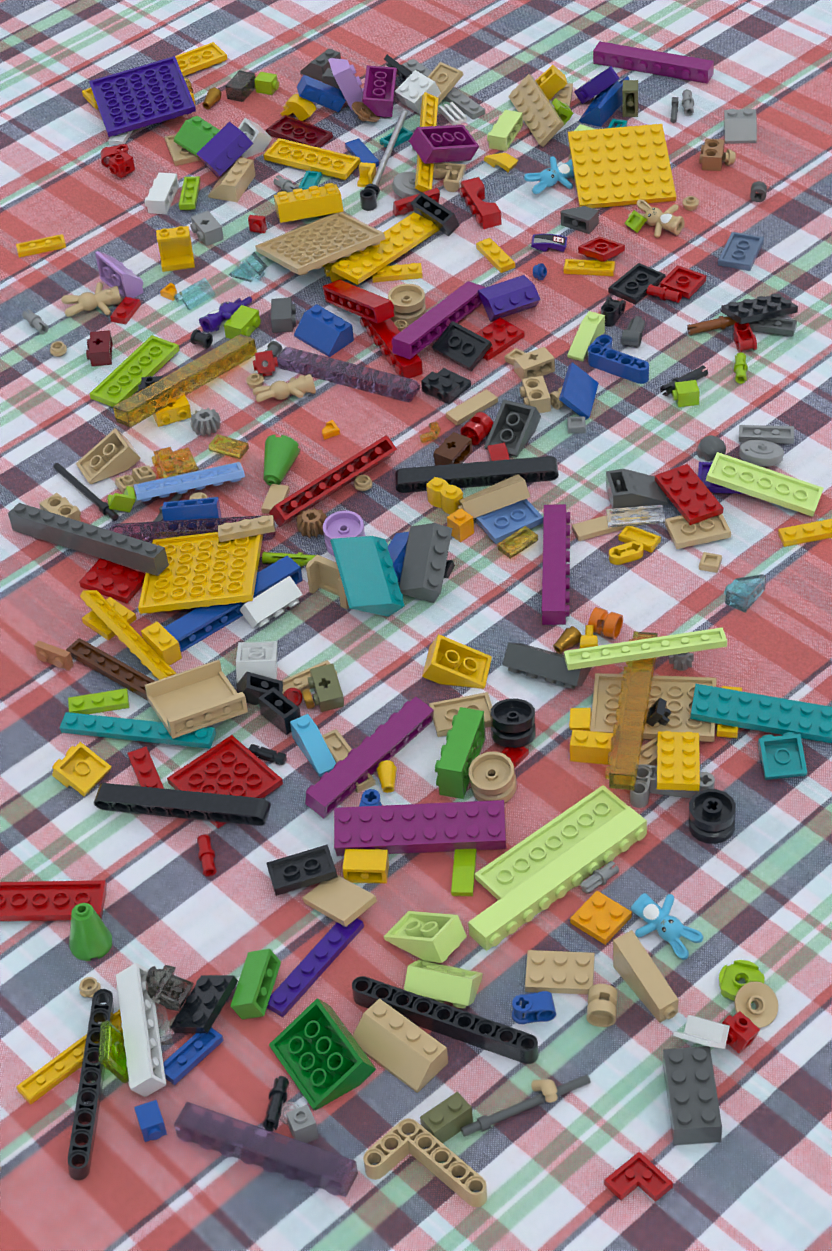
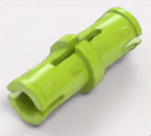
[734,352,748,384]

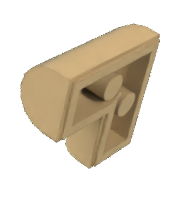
[433,162,466,192]

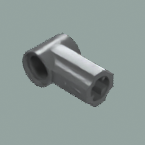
[621,316,645,347]

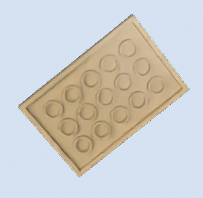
[590,673,716,742]

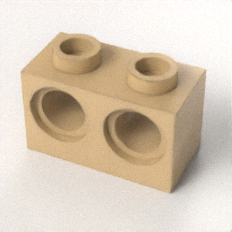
[520,376,551,413]
[39,493,81,521]

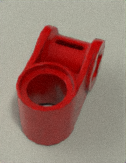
[100,144,129,167]
[733,322,757,353]

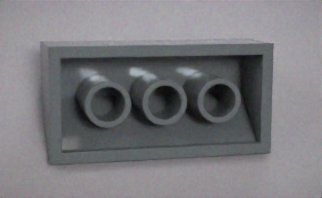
[399,523,452,603]
[502,642,592,689]

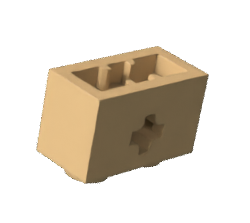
[514,347,555,380]

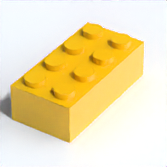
[273,183,344,223]

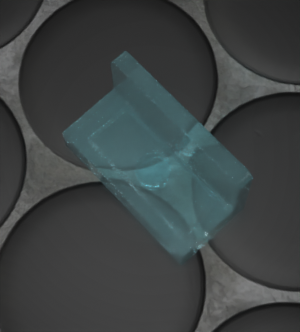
[174,278,215,310]

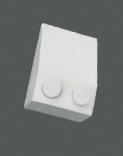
[236,641,278,683]

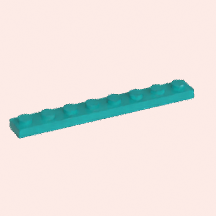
[59,712,216,749]

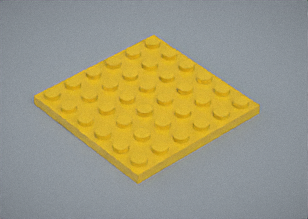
[568,124,676,208]
[138,532,263,614]

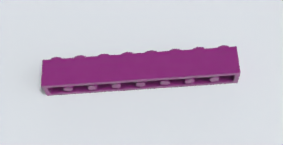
[593,41,714,84]
[392,281,485,359]
[542,504,570,625]
[305,696,434,819]

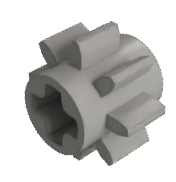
[669,652,694,671]

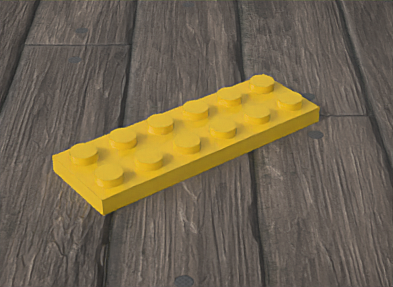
[263,138,360,180]

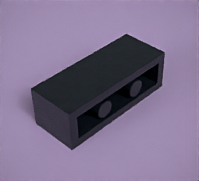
[411,192,460,236]

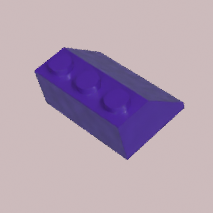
[196,121,254,177]
[478,275,541,322]

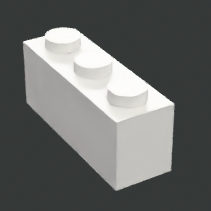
[145,173,179,214]
[240,576,303,629]

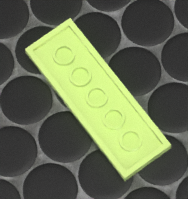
[706,452,824,517]

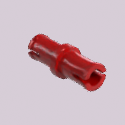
[647,284,682,303]
[197,834,217,876]

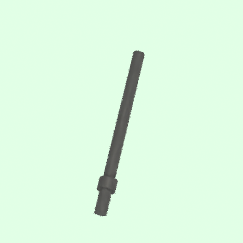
[461,1074,591,1137]

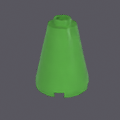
[263,435,300,486]
[69,903,112,961]

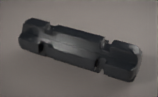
[249,744,287,765]

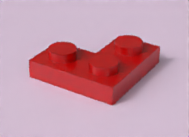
[604,1152,673,1202]

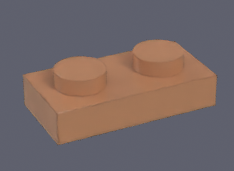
[34,640,74,671]

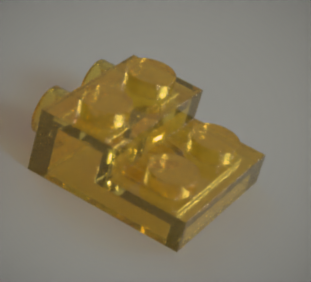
[151,447,199,478]

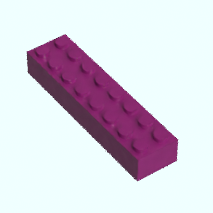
[334,800,507,856]

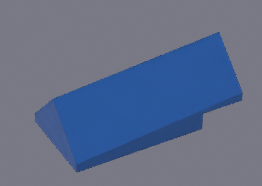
[579,76,630,127]

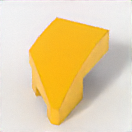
[484,153,518,172]

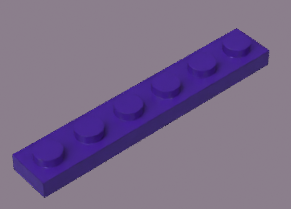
[267,918,364,1017]

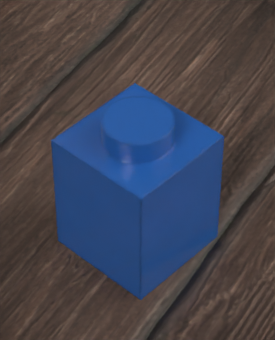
[134,1100,167,1142]

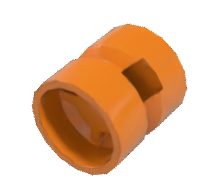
[588,607,623,639]

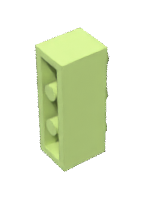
[487,110,523,151]

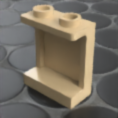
[306,555,349,609]

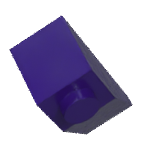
[574,66,620,104]

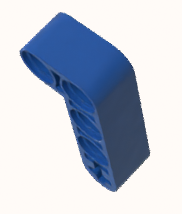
[588,334,649,384]

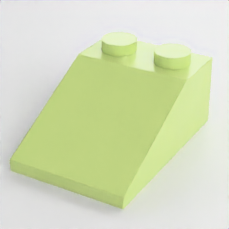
[383,911,467,963]

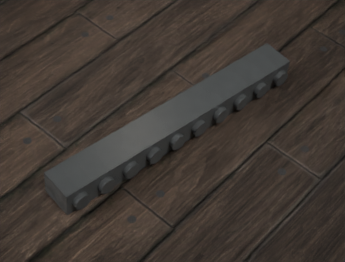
[8,503,169,576]

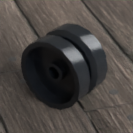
[490,699,536,748]
[689,789,736,844]

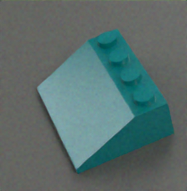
[330,536,405,617]

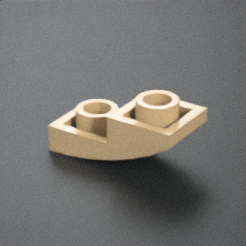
[115,465,156,494]

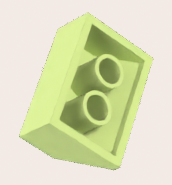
[404,959,483,1008]

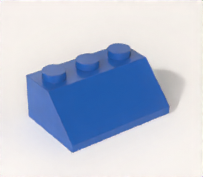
[294,304,354,357]

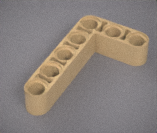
[363,1118,488,1207]

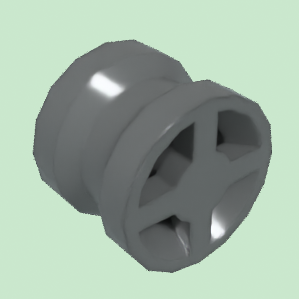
[750,181,767,202]

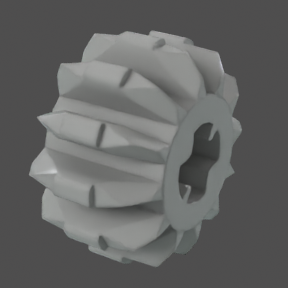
[191,407,221,436]

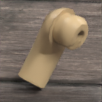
[531,1079,558,1103]

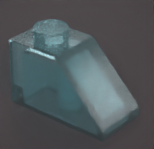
[229,252,268,282]
[724,574,766,612]

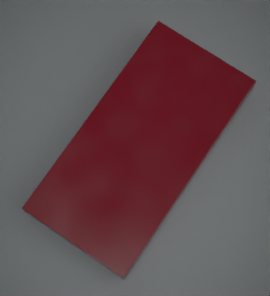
[266,115,333,148]

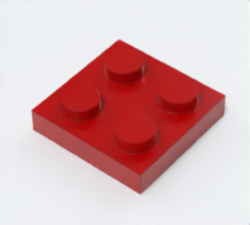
[578,236,625,262]
[660,265,707,299]

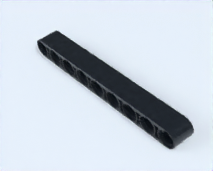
[395,456,559,493]
[94,783,271,826]
[352,976,539,1064]
[68,989,114,1180]

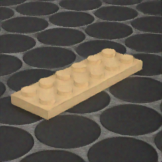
[508,74,565,147]

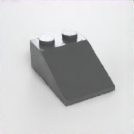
[484,399,541,457]

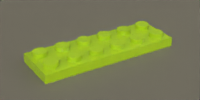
[89,335,180,409]

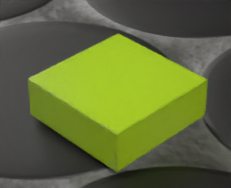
[624,210,647,233]

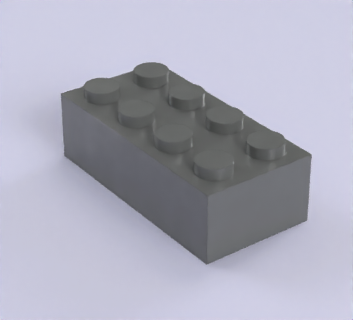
[663,1046,722,1145]

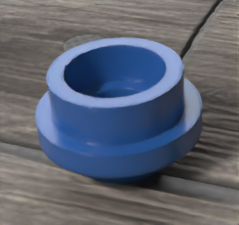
[533,263,547,280]

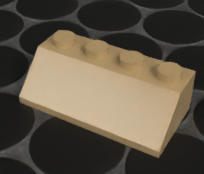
[353,998,448,1093]

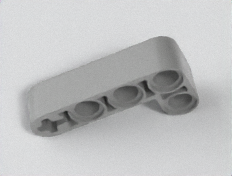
[630,764,715,808]

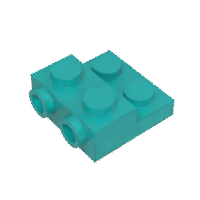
[757,732,807,780]

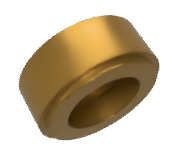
[302,688,315,709]

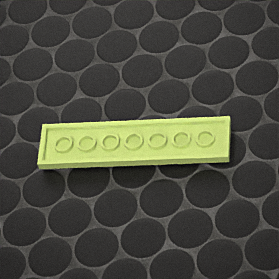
[475,785,629,900]

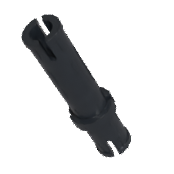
[660,365,708,396]
[263,1076,289,1132]

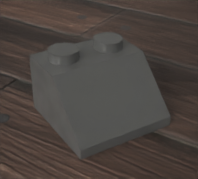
[300,49,341,81]

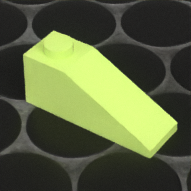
[567,311,605,362]

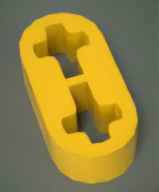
[609,541,644,565]

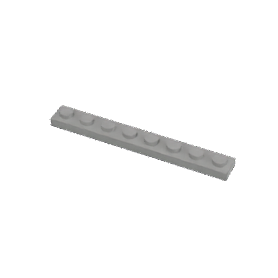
[402,59,485,120]

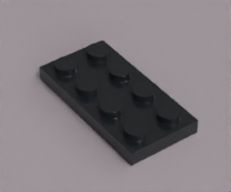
[721,293,798,324]

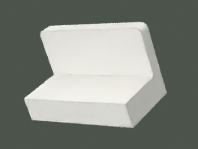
[673,1015,730,1049]

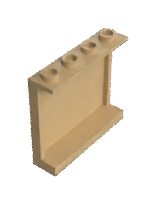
[145,659,248,739]

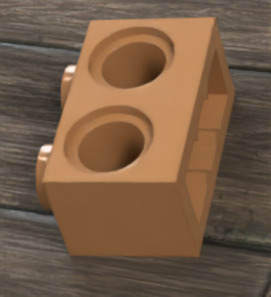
[699,139,725,171]

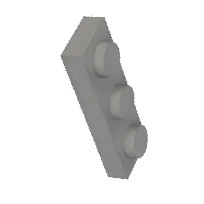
[739,425,794,444]

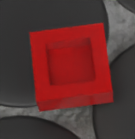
[248,215,267,233]

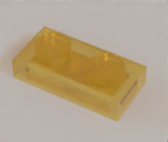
[209,434,249,459]
[497,526,538,559]

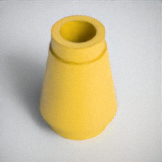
[376,760,397,793]

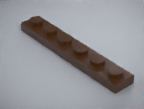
[66,638,155,701]

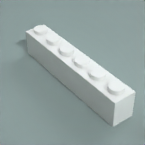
[116,963,166,1097]

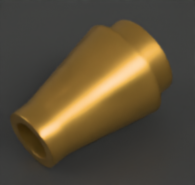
[202,87,222,109]
[553,626,582,654]

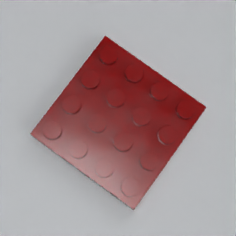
[167,735,283,829]

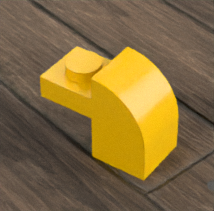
[280,94,317,121]

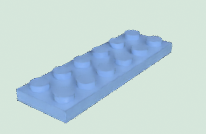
[133,462,245,502]

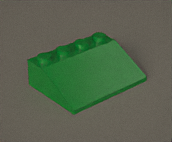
[269,998,376,1111]

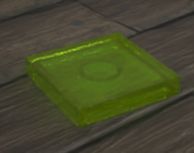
[99,1020,129,1083]

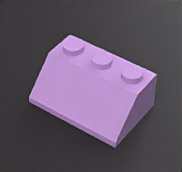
[328,58,364,111]
[95,251,144,298]

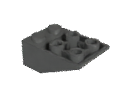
[606,469,668,512]

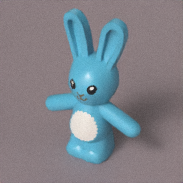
[524,156,574,194]
[631,893,704,960]

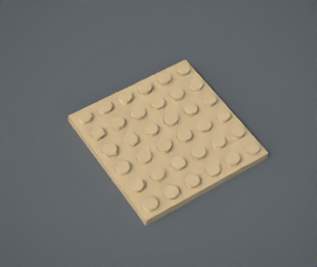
[255,212,385,275]

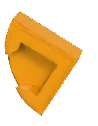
[160,282,177,301]
[322,419,340,440]

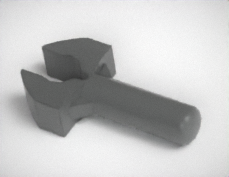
[670,97,679,123]

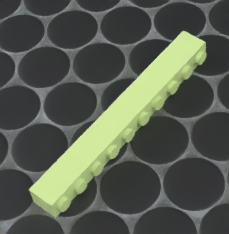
[468,806,647,951]

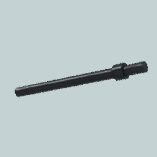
[53,463,119,521]

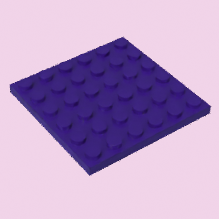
[89,56,196,137]

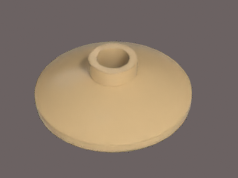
[735,982,778,1028]

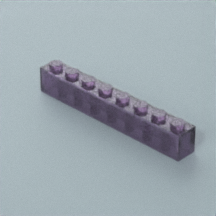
[174,1102,358,1197]

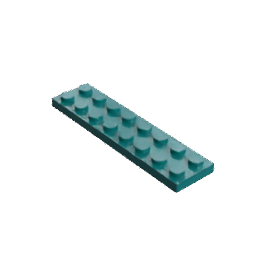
[690,684,832,743]

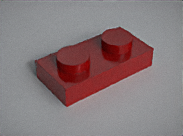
[110,297,141,325]

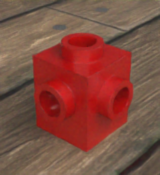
[109,151,135,178]
[253,350,278,377]
[722,1011,760,1054]

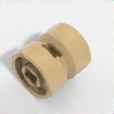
[587,984,618,1027]

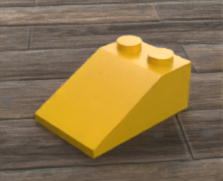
[422,634,492,689]

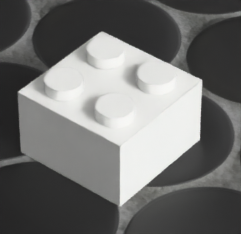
[395,70,441,115]

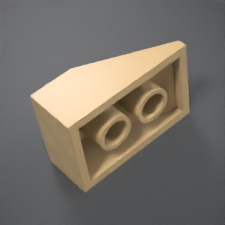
[76,428,141,484]

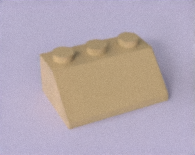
[208,158,256,202]

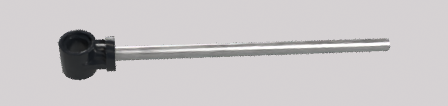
[360,110,407,211]

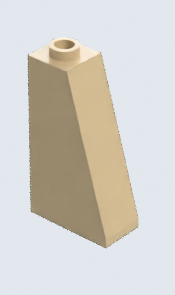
[458,474,531,518]
[613,930,679,1023]

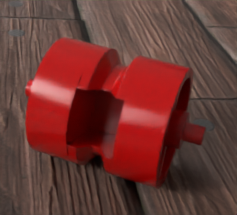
[460,412,494,446]

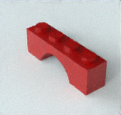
[459,177,502,229]

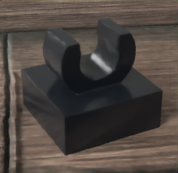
[646,698,671,727]

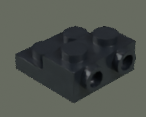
[421,368,471,404]

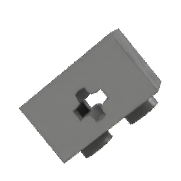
[190,211,224,246]

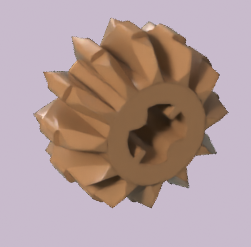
[297,508,327,538]

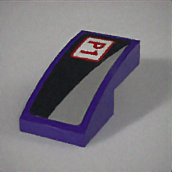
[531,234,567,252]

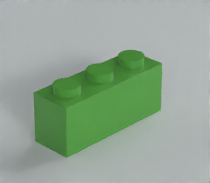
[230,948,281,1020]

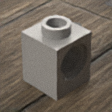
[286,1105,319,1146]

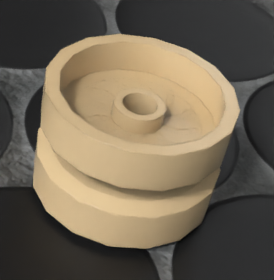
[388,284,426,325]
[469,752,517,803]

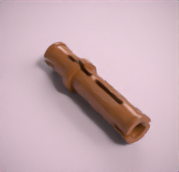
[687,316,736,335]

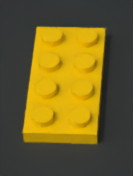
[657,731,700,791]

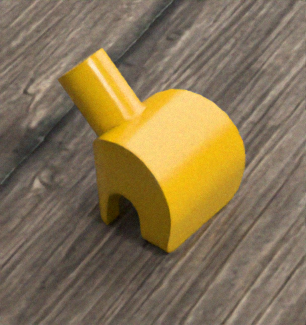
[579,625,598,649]

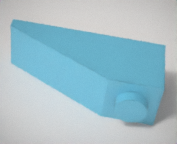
[290,714,336,777]

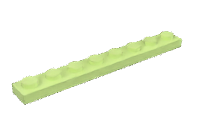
[564,627,727,670]

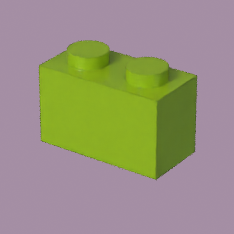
[224,305,261,343]

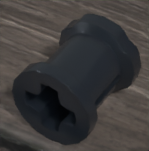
[190,329,213,349]

